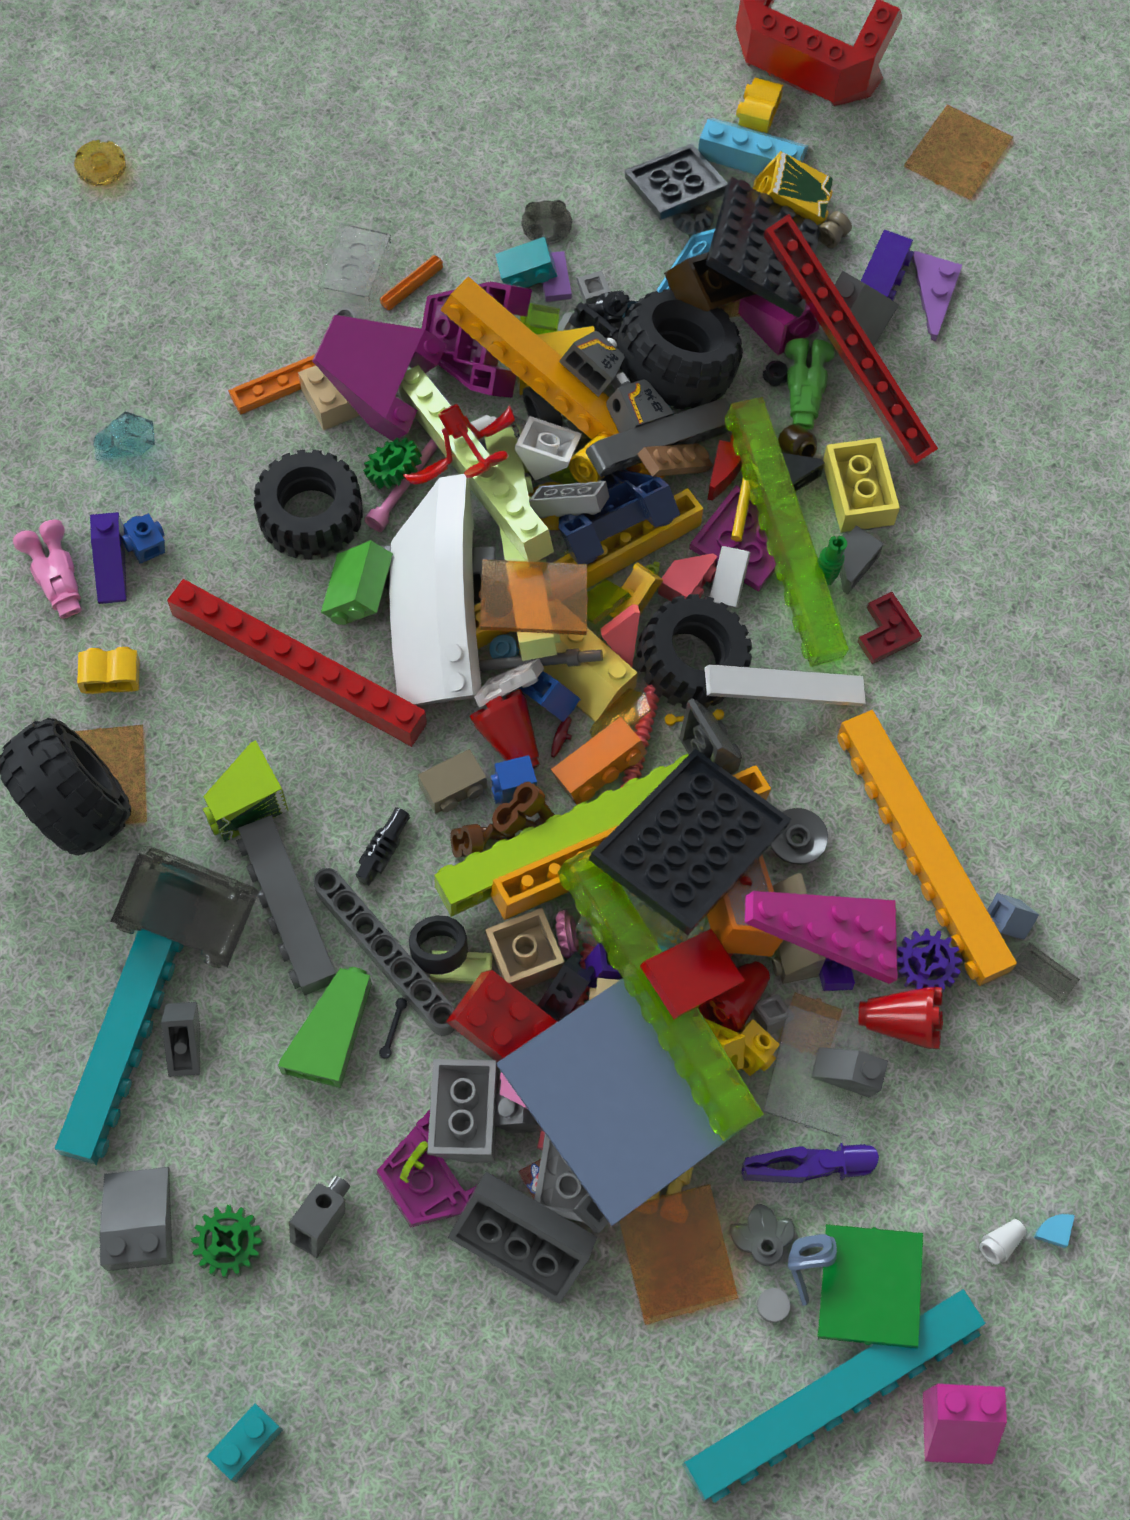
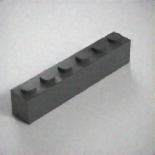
[236,815,336,996]

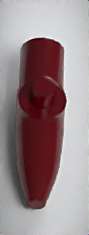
[551,717,572,758]

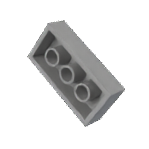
[529,481,609,518]

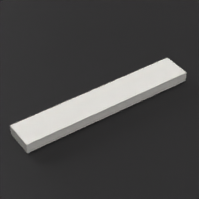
[705,664,866,706]

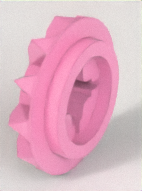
[555,910,579,959]

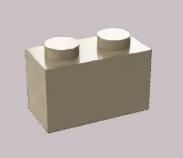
[418,749,487,814]

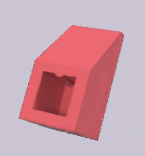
[658,553,718,601]

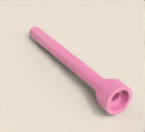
[364,438,438,532]

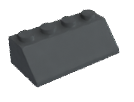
[447,1172,597,1304]

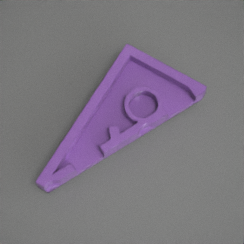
[912,251,962,341]

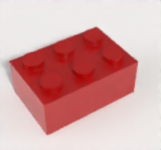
[446,970,557,1062]

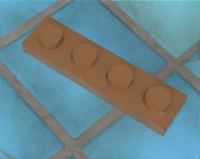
[638,444,714,477]

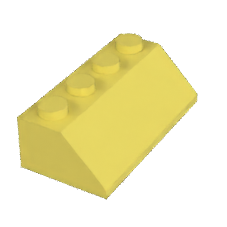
[518,600,638,723]

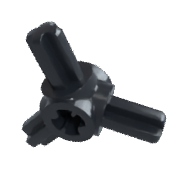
[574,290,638,324]

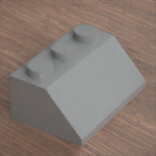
[427,1059,500,1163]

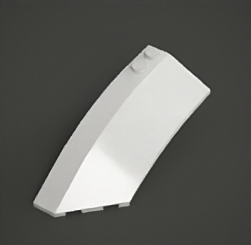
[389,474,482,706]

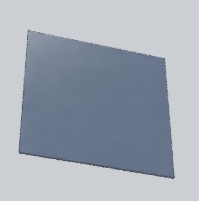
[496,967,758,1226]

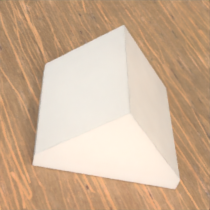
[515,416,582,480]

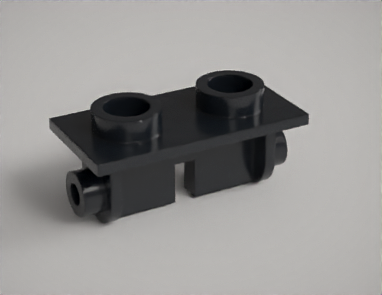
[568,302,620,341]

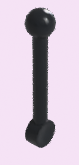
[379,998,407,1059]

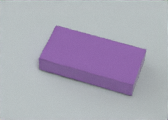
[542,251,572,302]

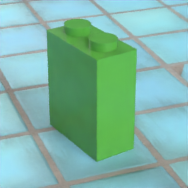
[321,540,393,625]

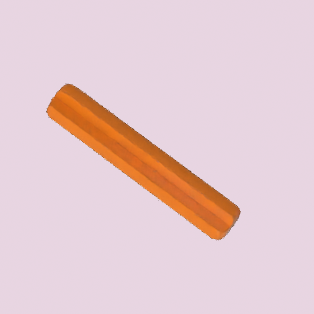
[380,255,443,311]

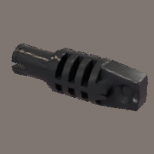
[356,807,410,886]

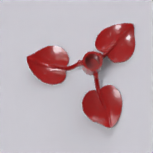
[403,404,515,484]

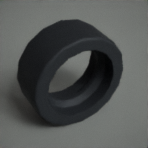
[523,386,563,427]
[409,915,468,975]

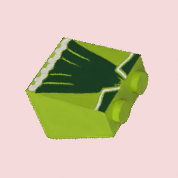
[202,740,289,842]

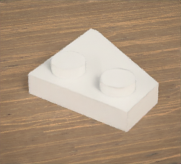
[474,659,544,707]

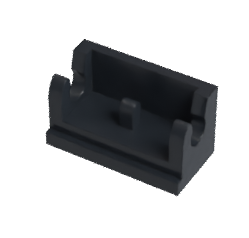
[537,952,594,1022]

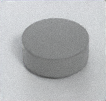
[757,1288,790,1323]

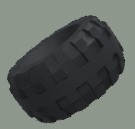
[616,289,743,409]
[0,718,131,856]

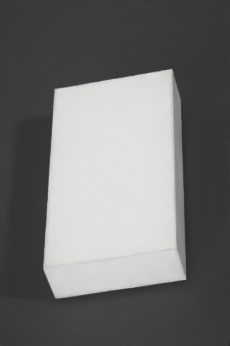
[710,546,751,607]

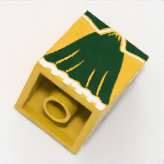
[753,151,833,226]

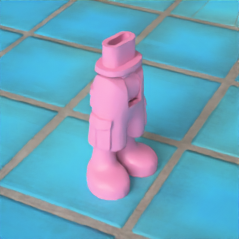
[13,519,82,619]

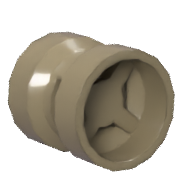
[818,211,852,248]

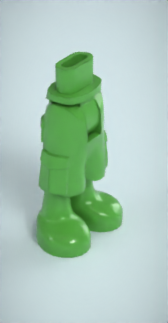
[784,338,834,429]

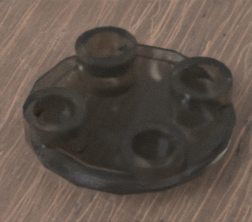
[521,200,572,245]

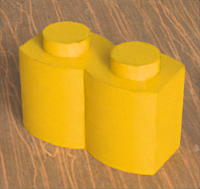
[736,77,784,133]
[77,646,140,694]

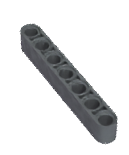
[585,398,739,477]
[313,868,455,1036]

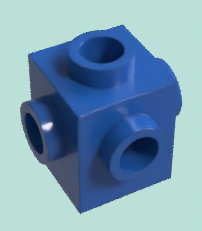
[121,513,165,564]

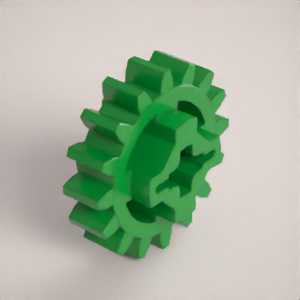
[363,437,422,489]
[191,1205,264,1279]

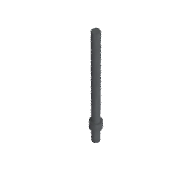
[479,648,603,671]

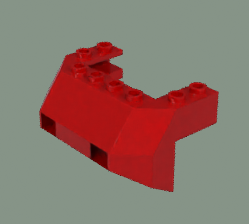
[735,0,903,106]

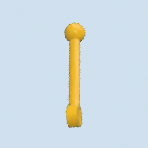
[665,709,725,726]

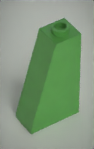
[278,967,372,1088]

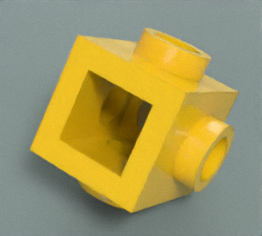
[739,1019,780,1076]

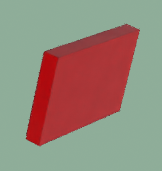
[640,929,745,1020]

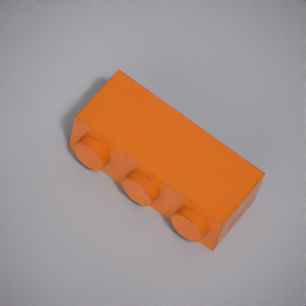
[551,717,647,805]

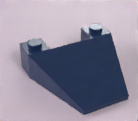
[559,470,681,565]

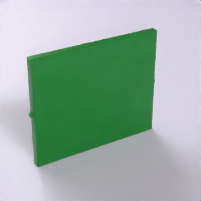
[818,1224,923,1349]

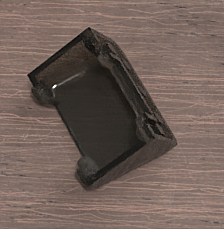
[110,846,259,968]

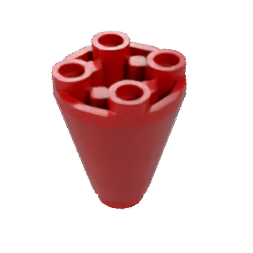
[469,689,540,769]
[692,961,770,1033]
[858,987,943,1050]

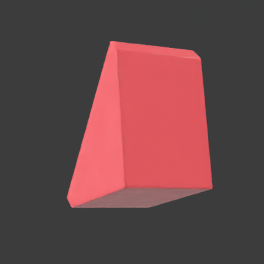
[600,604,640,667]

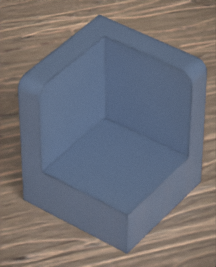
[987,893,1039,940]

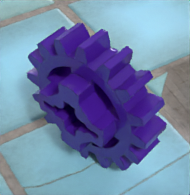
[897,929,962,992]

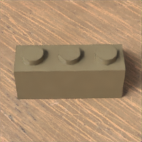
[772,873,826,984]

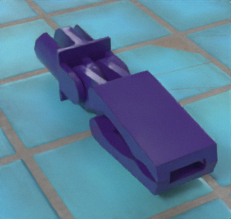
[741,1143,879,1183]

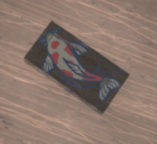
[1013,943,1080,1004]

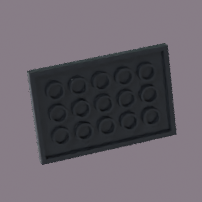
[705,176,820,318]
[588,748,791,936]

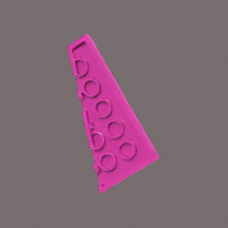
[745,891,897,984]

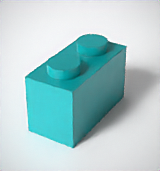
[495,237,558,288]
[207,1403,283,1483]

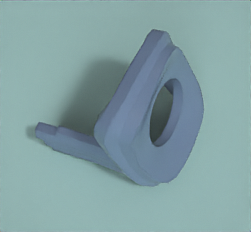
[787,1234,837,1306]

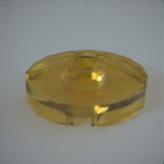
[74,140,126,186]

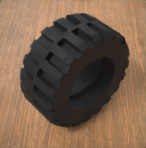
[253,449,363,559]
[636,594,752,709]

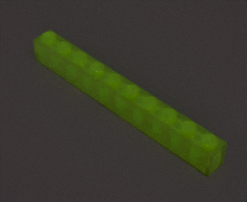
[725,397,849,667]
[558,846,764,1141]

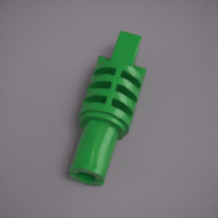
[813,535,847,587]

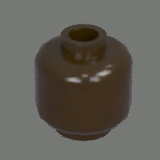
[777,424,817,458]

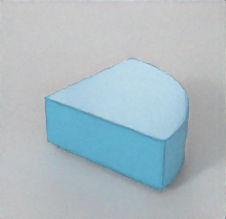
[1034,1214,1075,1248]

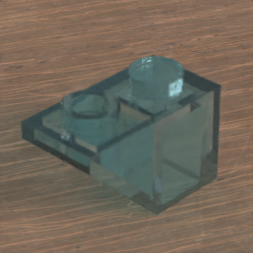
[93,411,155,461]

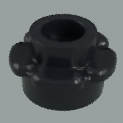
[763,360,788,386]

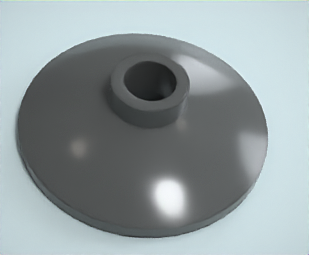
[770,808,828,865]

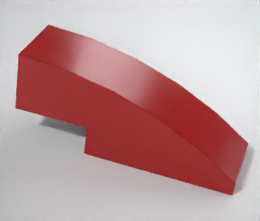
[707,419,756,501]

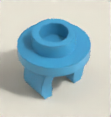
[489,634,519,659]

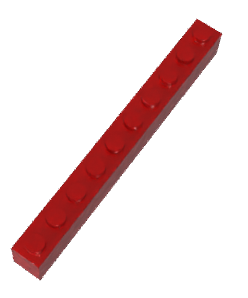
[763,214,938,465]
[167,579,427,747]

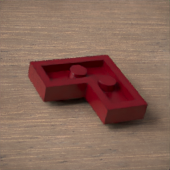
[857,592,922,664]

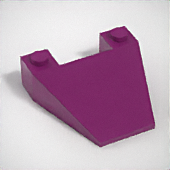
[421,281,532,398]
[312,315,447,441]

